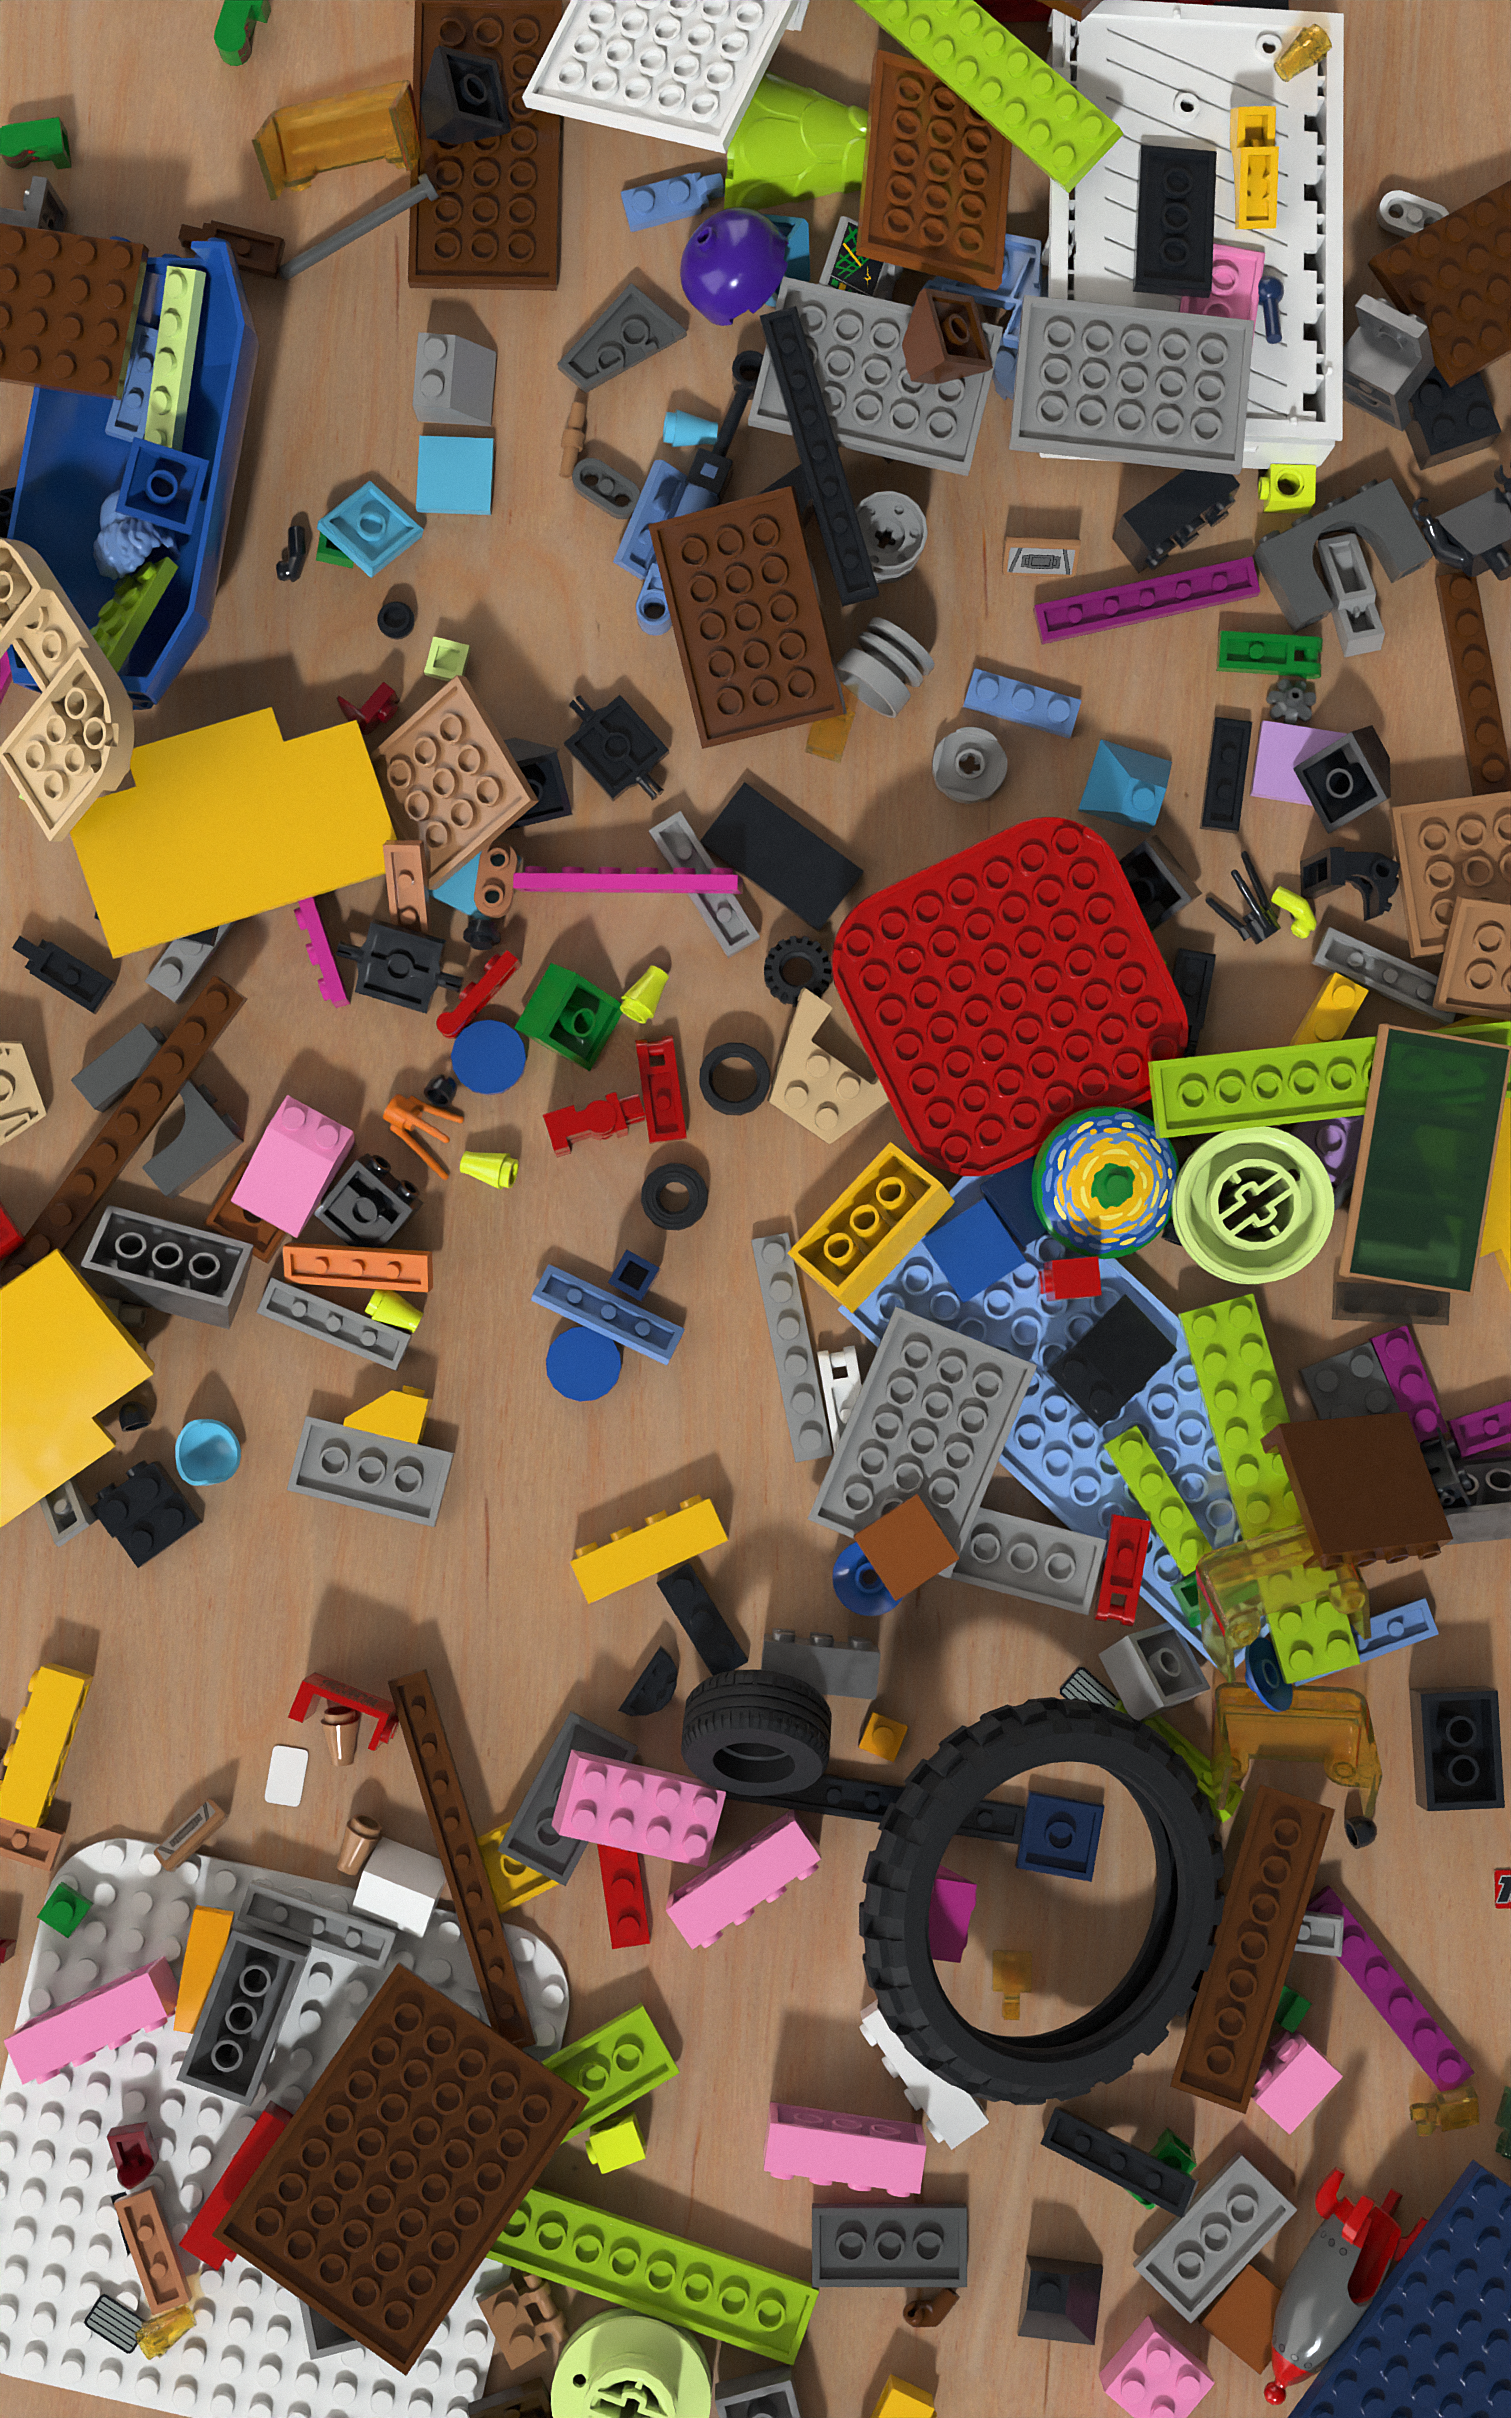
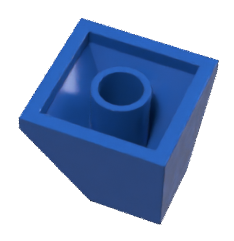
[115,437,209,535]

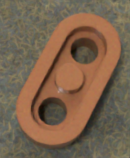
[474,842,518,918]

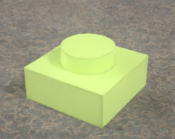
[424,636,471,682]

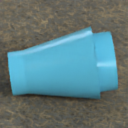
[663,409,718,447]

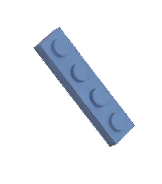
[531,1264,685,1365]
[1293,1597,1439,1687]

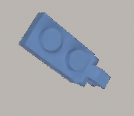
[620,172,725,232]

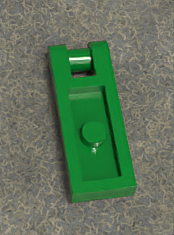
[1216,631,1323,679]

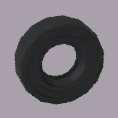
[641,1163,708,1231]

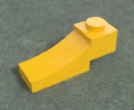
[1229,106,1279,230]

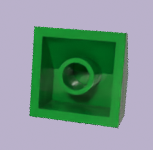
[514,963,623,1071]

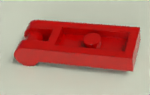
[436,950,521,1039]
[635,1035,687,1144]
[1094,1514,1152,1627]

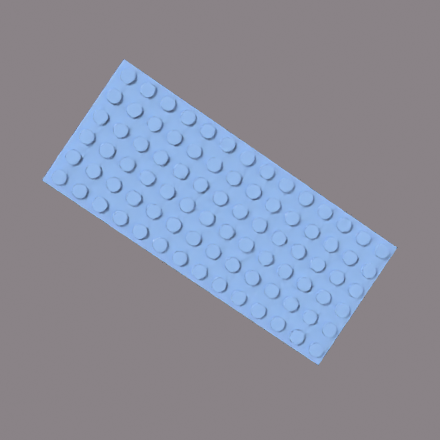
[837,1173,1269,1677]

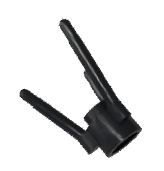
[1205,851,1281,945]

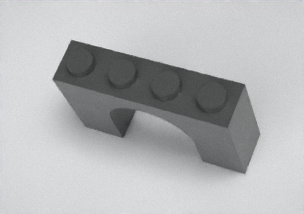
[1252,478,1433,633]
[71,1022,243,1199]

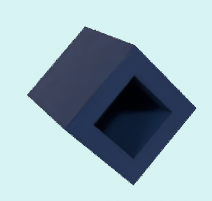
[608,1249,661,1303]

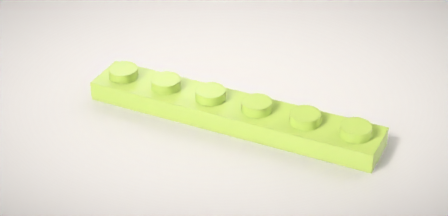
[144,266,206,452]

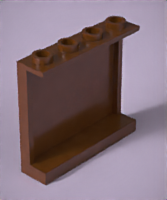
[1260,1412,1453,1572]

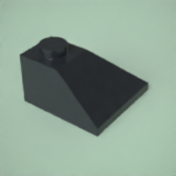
[420,45,511,145]
[1293,725,1391,834]
[504,738,573,831]
[1017,2255,1103,2345]

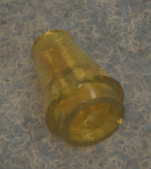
[1273,24,1332,82]
[135,2304,197,2360]

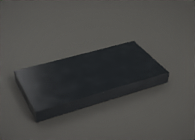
[1133,145,1217,298]
[700,782,864,932]

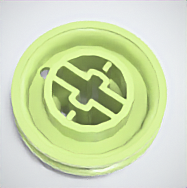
[1171,1126,1334,1284]
[551,2306,712,2418]

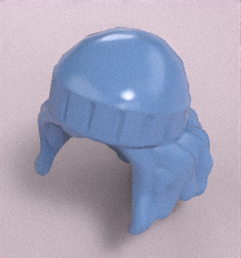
[93,490,181,580]

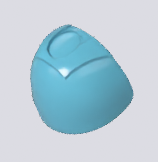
[175,1419,241,1486]

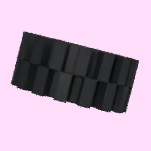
[764,936,832,1007]

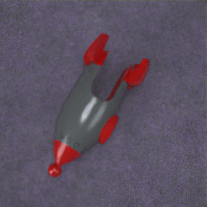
[1263,2166,1429,2405]

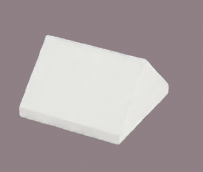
[351,1837,447,1938]

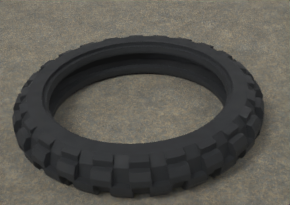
[859,1697,1225,2105]

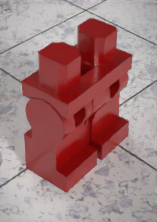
[543,1092,646,1158]

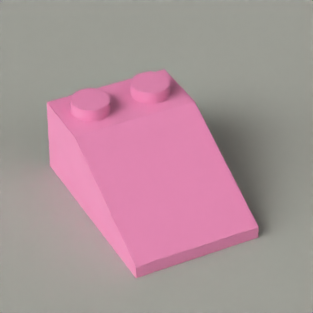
[231,1095,356,1238]

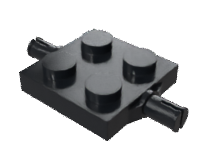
[564,695,669,802]
[336,919,464,1014]

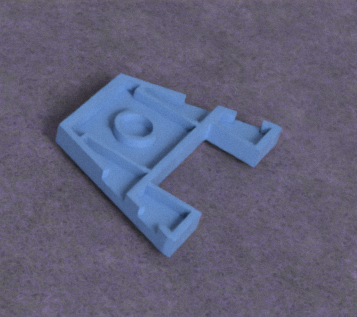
[908,233,1044,349]

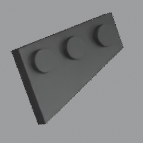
[557,283,687,393]

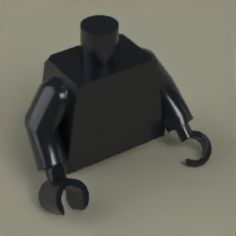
[1412,462,1511,581]

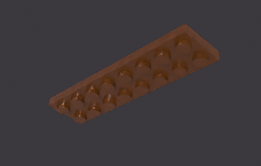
[1170,1784,1335,2114]

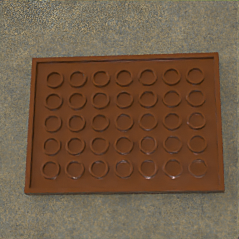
[212,1962,590,2376]

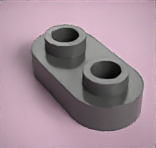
[572,458,640,520]

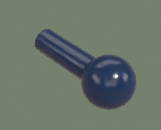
[1258,276,1284,344]

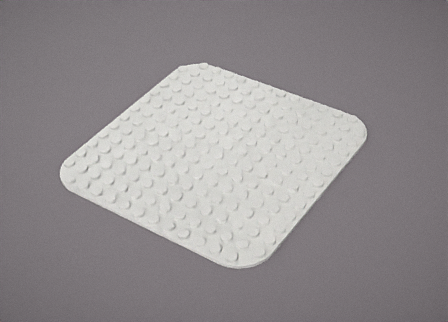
[0,1838,570,2418]

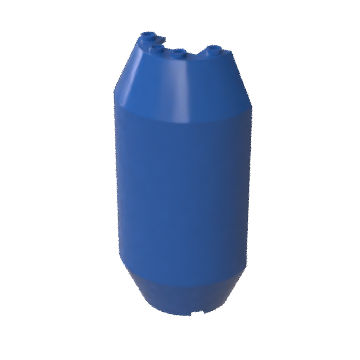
[7,236,260,710]

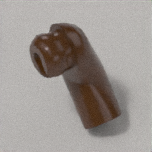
[903,2287,960,2328]

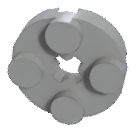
[932,727,1007,804]

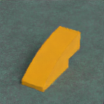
[173,1905,235,2034]

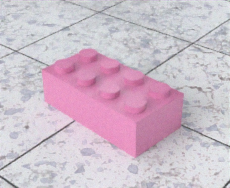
[551,1749,726,1868]
[666,1809,821,1950]
[4,1956,179,2084]
[763,2102,927,2197]

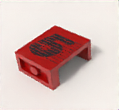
[288,1672,400,1751]

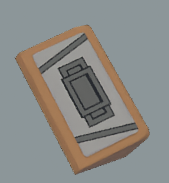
[1002,536,1081,578]
[154,1798,229,1872]

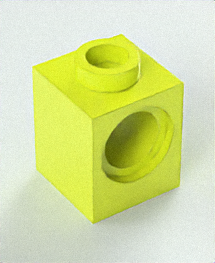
[1258,464,1316,514]
[585,2111,647,2174]

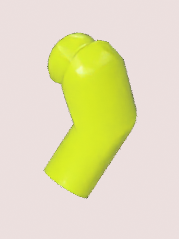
[1271,886,1317,939]

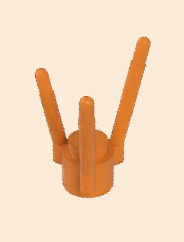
[383,1094,464,1180]

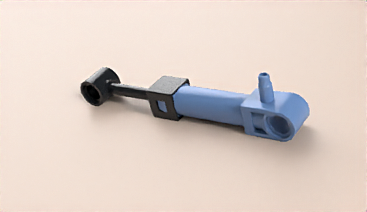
[635,350,764,636]

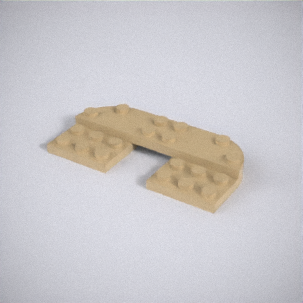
[0,537,134,842]

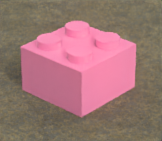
[1251,2029,1343,2135]
[1099,2315,1215,2418]

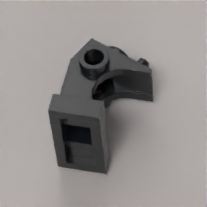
[1300,847,1400,921]

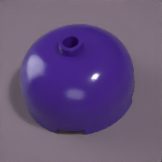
[680,207,789,326]

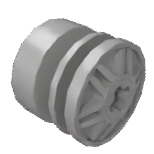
[855,491,928,584]
[836,617,935,718]

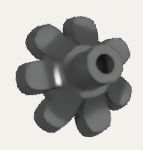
[1266,679,1316,725]

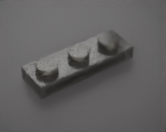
[1332,1282,1450,1326]

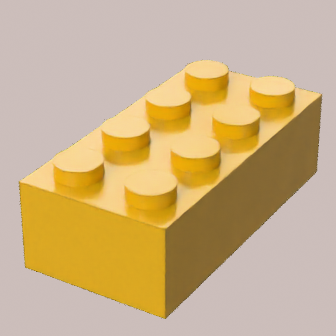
[787,1142,955,1313]

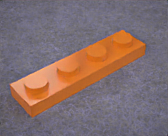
[283,1242,433,1292]

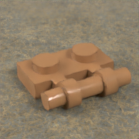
[476,2272,570,2370]

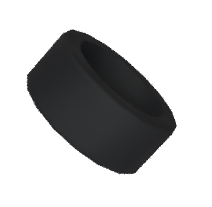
[699,1042,770,1116]

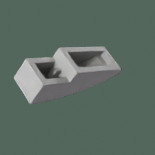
[1318,533,1385,658]

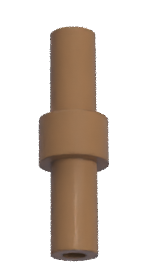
[559,402,586,479]

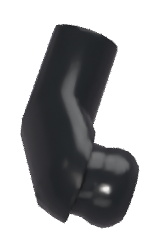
[276,526,307,582]

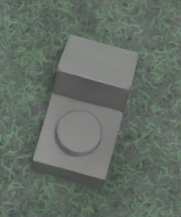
[39,1475,98,1547]

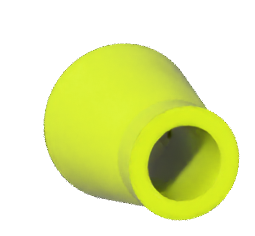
[620,965,669,1024]
[460,1151,519,1190]
[364,1289,424,1333]

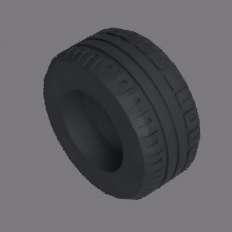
[681,1669,832,1796]

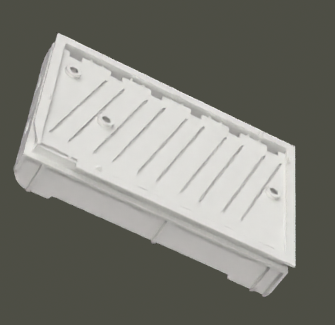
[1039,0,1344,469]

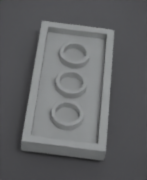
[287,1416,455,1527]
[939,1507,1107,1615]
[1133,2151,1297,2323]

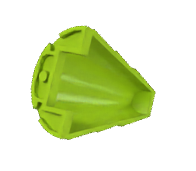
[724,70,868,210]

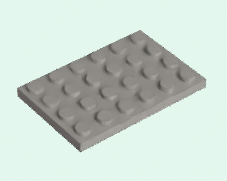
[748,277,1003,476]
[1009,295,1254,475]
[807,1307,1037,1579]

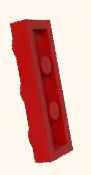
[597,1843,651,1949]

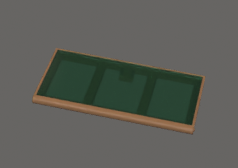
[1339,1023,1511,1296]

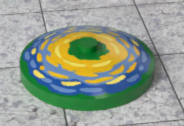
[1032,1106,1180,1259]

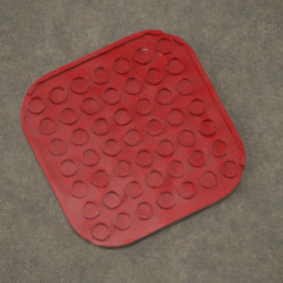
[831,817,1188,1176]

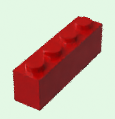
[179,2100,294,2271]

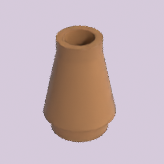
[321,1706,359,1766]
[336,1814,382,1875]

